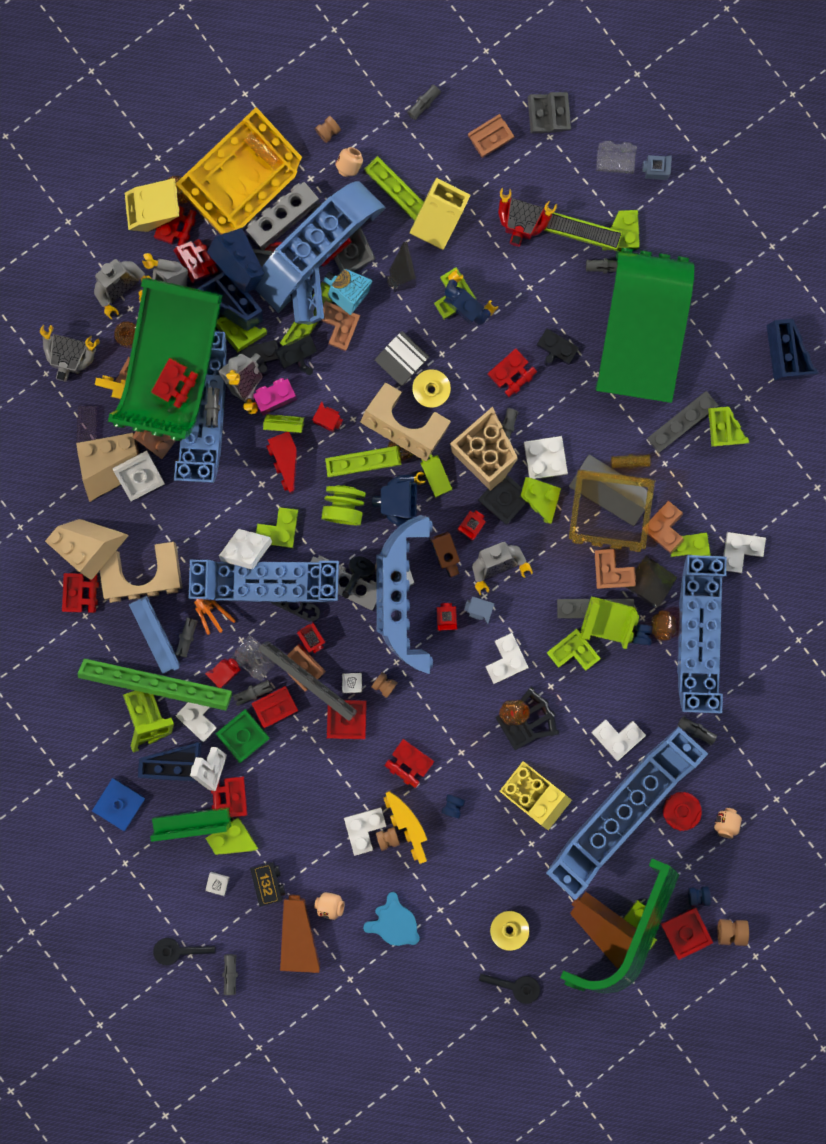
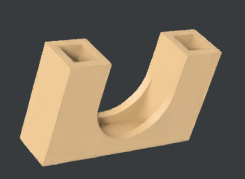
[360,382,451,461]
[100,542,183,603]

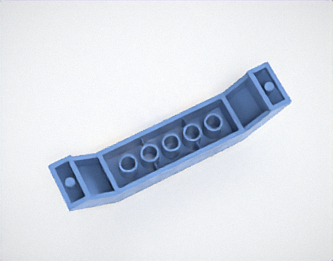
[546,727,708,900]

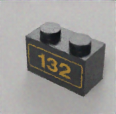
[250,861,286,907]

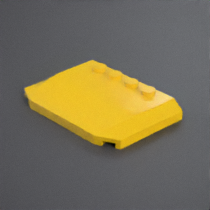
[176,107,302,235]

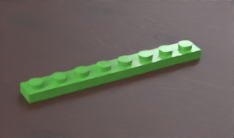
[78,659,232,711]

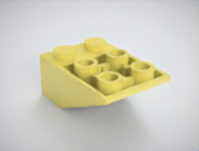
[410,178,470,250]
[125,179,179,232]
[499,761,572,830]

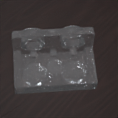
[596,141,637,174]
[232,635,276,681]

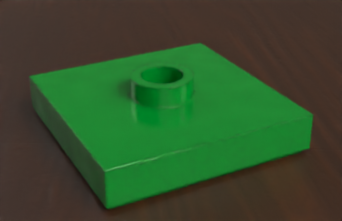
[215,709,270,763]

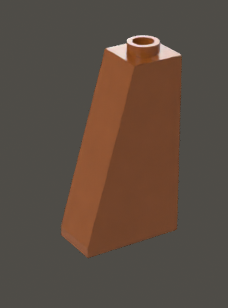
[570,891,637,969]
[280,895,320,973]

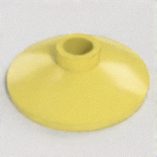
[412,370,451,408]
[490,911,529,951]

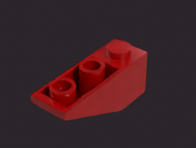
[266,432,297,494]

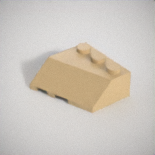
[450,407,518,491]
[76,433,140,502]
[45,519,129,580]

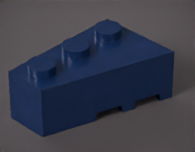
[207,228,264,294]
[197,272,263,331]
[766,319,818,381]
[138,742,202,781]

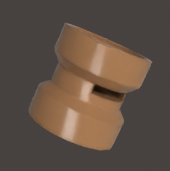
[315,116,341,143]
[371,672,397,698]
[376,827,400,851]

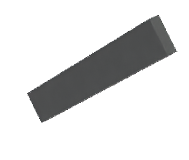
[258,641,357,721]

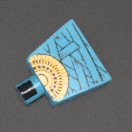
[323,269,372,315]

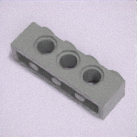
[246,182,320,250]
[311,555,376,611]

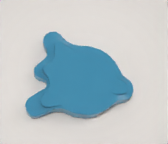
[363,892,420,946]

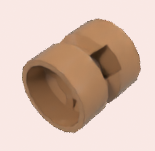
[717,919,749,946]

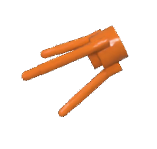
[194,599,236,635]

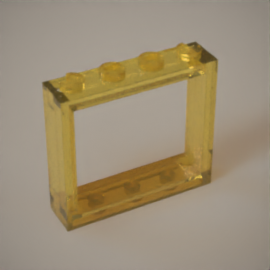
[569,469,655,552]

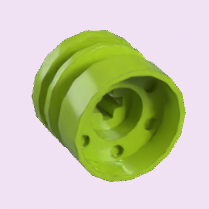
[321,485,366,526]

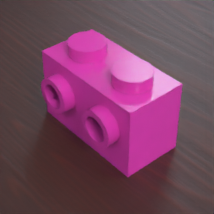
[253,378,297,415]

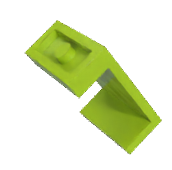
[580,597,639,649]

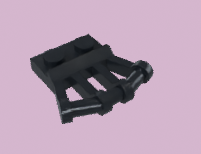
[495,686,559,751]

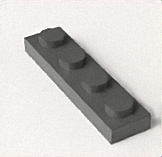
[647,391,718,453]
[557,599,634,619]

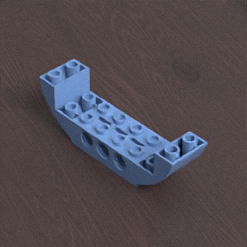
[255,181,386,313]
[174,331,226,483]
[376,515,433,674]
[677,555,727,713]
[189,560,339,603]

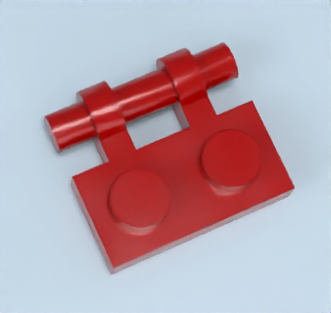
[154,206,197,246]
[174,239,219,283]
[487,348,537,397]
[151,358,198,408]
[62,573,99,613]
[384,739,434,788]
[210,776,248,817]

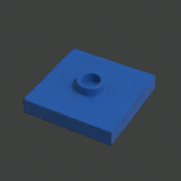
[92,778,146,831]

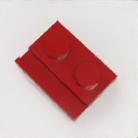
[251,686,299,728]

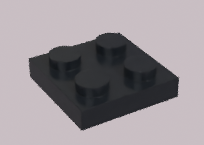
[478,475,527,525]

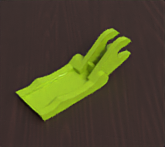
[420,454,453,498]

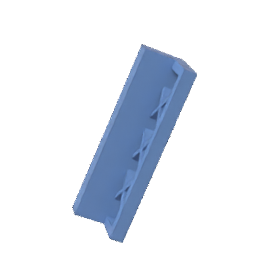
[292,267,324,325]
[129,596,180,673]

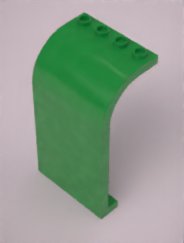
[595,248,694,403]
[108,278,222,441]
[560,859,679,993]

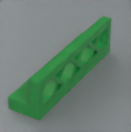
[150,807,232,842]

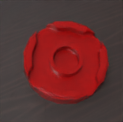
[663,792,702,831]

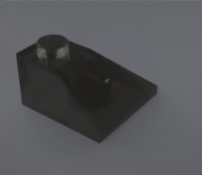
[387,242,416,292]
[625,555,677,608]

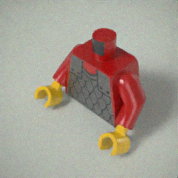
[498,188,557,247]

